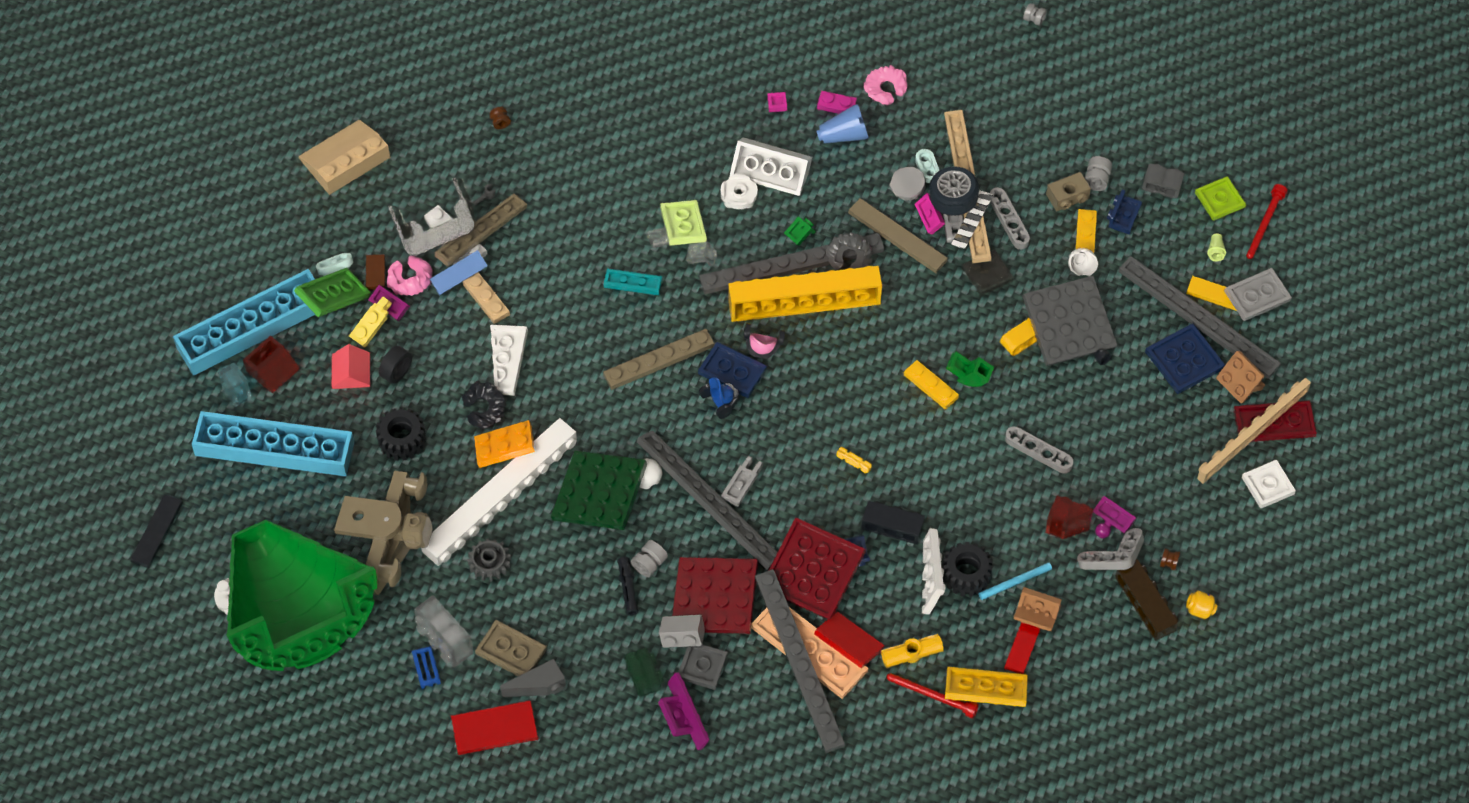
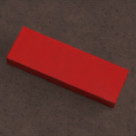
[1004,622,1040,674]

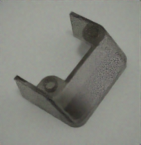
[388,178,475,256]

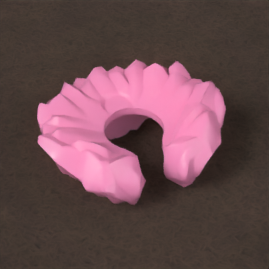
[864,65,908,105]
[387,255,433,296]

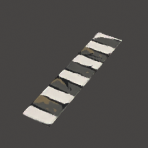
[951,190,993,249]

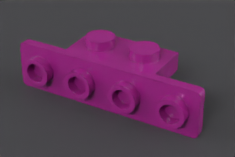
[658,672,709,750]

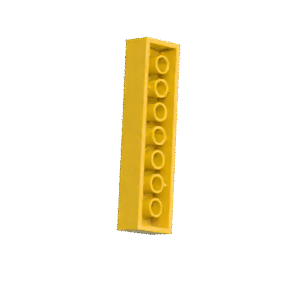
[728,266,882,322]

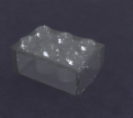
[414,595,473,668]

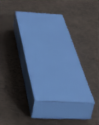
[430,250,488,296]

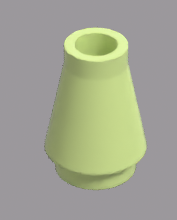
[1207,233,1226,262]

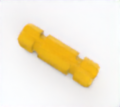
[836,447,872,473]

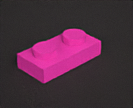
[817,91,857,114]
[915,193,945,235]

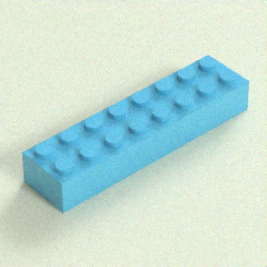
[173,269,315,376]
[192,411,354,476]

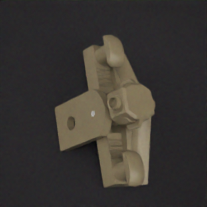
[334,471,432,595]

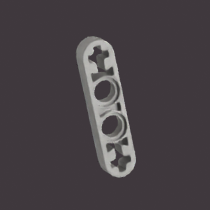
[990,187,1030,250]
[1005,426,1073,473]

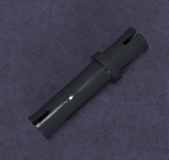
[617,557,639,616]

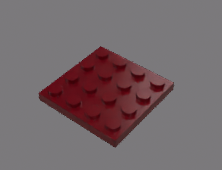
[768,517,866,620]
[672,557,758,634]

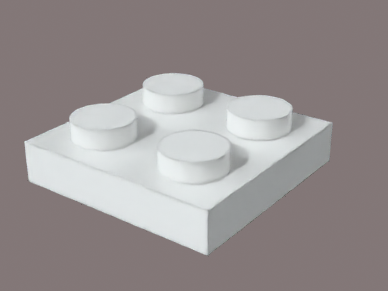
[1242,460,1296,509]

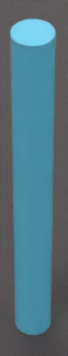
[979,562,1052,600]

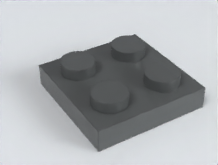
[679,645,728,690]

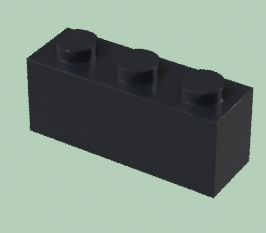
[861,500,925,545]

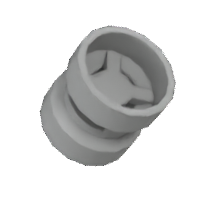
[1023,3,1047,26]

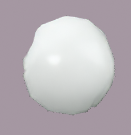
[1068,248,1098,276]
[640,458,663,489]

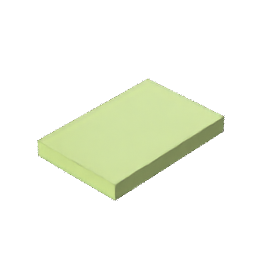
[660,200,707,245]

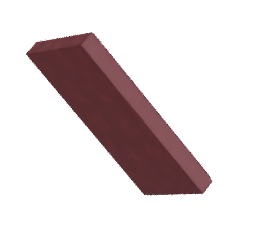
[1233,400,1317,442]

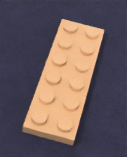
[751,607,868,699]

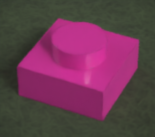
[767,92,787,112]

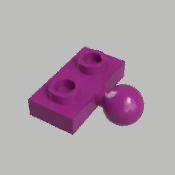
[368,285,410,321]
[1093,496,1136,539]

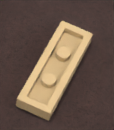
[463,272,510,324]

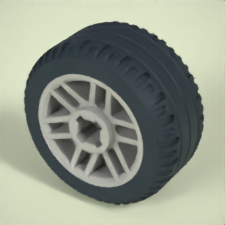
[930,166,979,216]

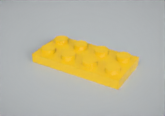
[945,666,1028,707]

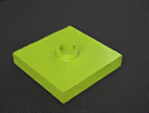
[1195,176,1246,221]

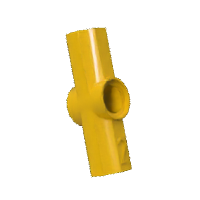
[881,634,944,668]

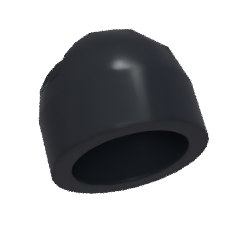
[1095,349,1111,365]

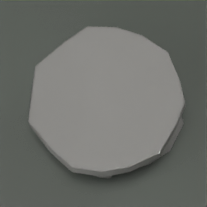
[890,167,926,201]

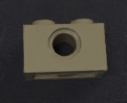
[1046,172,1091,212]

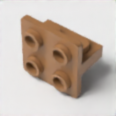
[1216,351,1265,403]
[1014,587,1062,631]

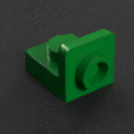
[784,216,816,246]

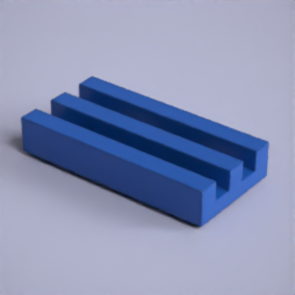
[412,646,441,689]

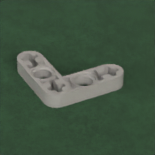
[1077,528,1144,570]

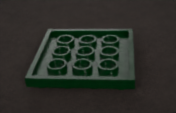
[551,451,647,530]

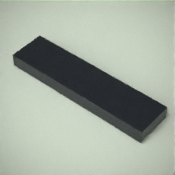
[130,494,183,568]

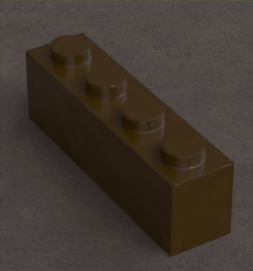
[1115,559,1179,641]

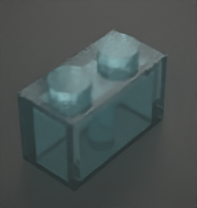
[218,363,252,407]

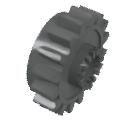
[467,539,511,582]

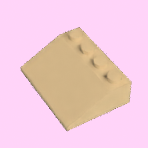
[298,120,390,195]

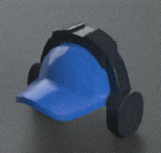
[698,377,739,419]

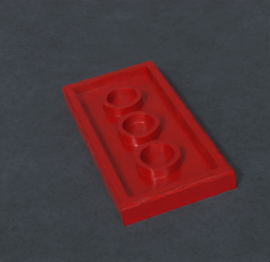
[451,700,538,755]

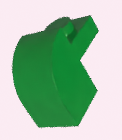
[946,351,994,387]

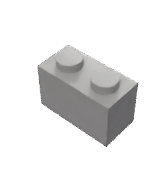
[659,615,705,648]

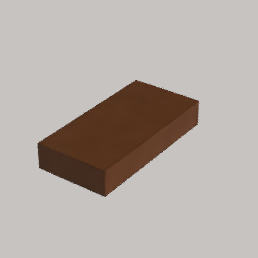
[366,254,385,290]

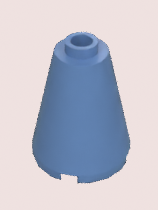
[817,104,869,143]

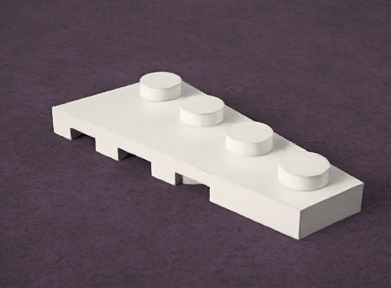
[922,528,945,615]

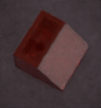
[243,335,300,393]
[1045,496,1094,540]

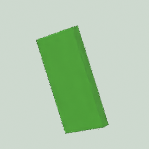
[294,268,371,317]

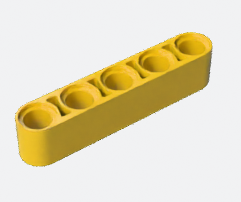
[1000,318,1037,356]

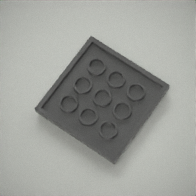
[1022,276,1117,367]

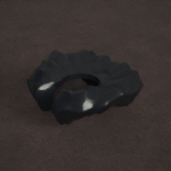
[462,381,507,429]

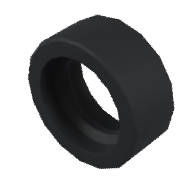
[379,346,413,384]

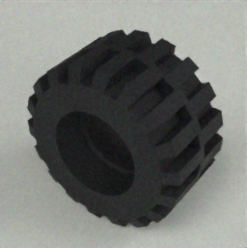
[376,407,426,461]
[942,542,993,597]

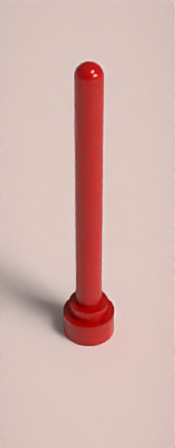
[1246,184,1288,259]
[887,673,979,719]

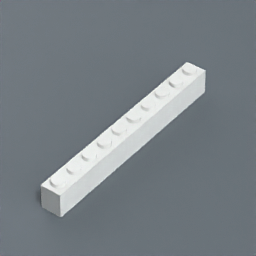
[421,418,577,566]

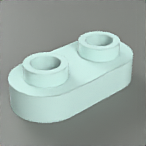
[915,149,939,183]
[316,253,354,276]

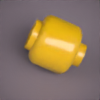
[1186,590,1217,619]

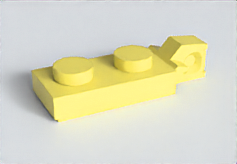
[349,297,392,348]

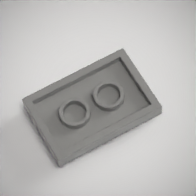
[1224,268,1292,321]

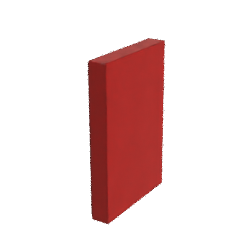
[814,612,885,668]

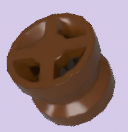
[489,107,511,129]
[1160,548,1180,571]

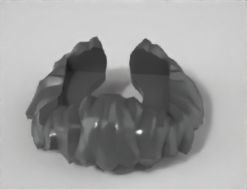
[826,232,872,270]

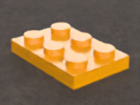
[474,420,535,468]

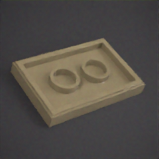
[475,620,547,676]

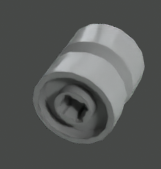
[1085,156,1112,191]
[631,540,668,578]

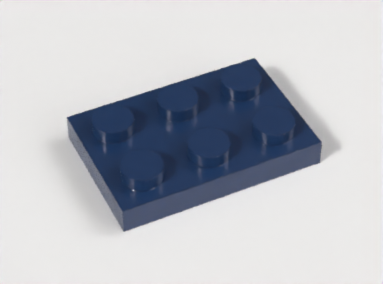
[698,342,767,398]

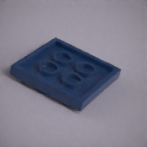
[1145,323,1225,395]

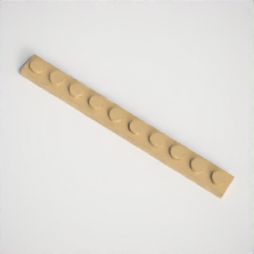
[944,110,991,263]

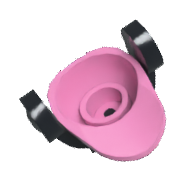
[743,323,785,359]

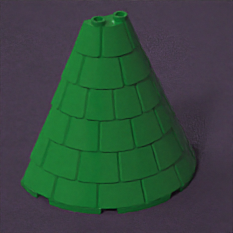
[226,520,377,671]

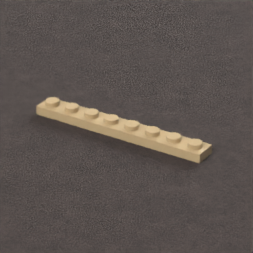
[1197,378,1311,484]

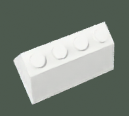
[730,138,812,196]

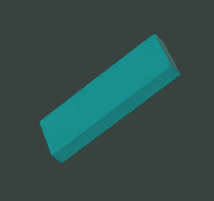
[603,269,662,295]

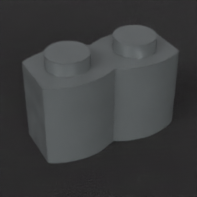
[1142,164,1184,198]

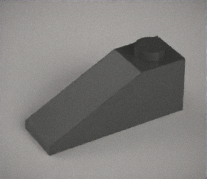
[500,659,566,697]

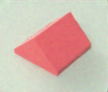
[332,344,370,389]

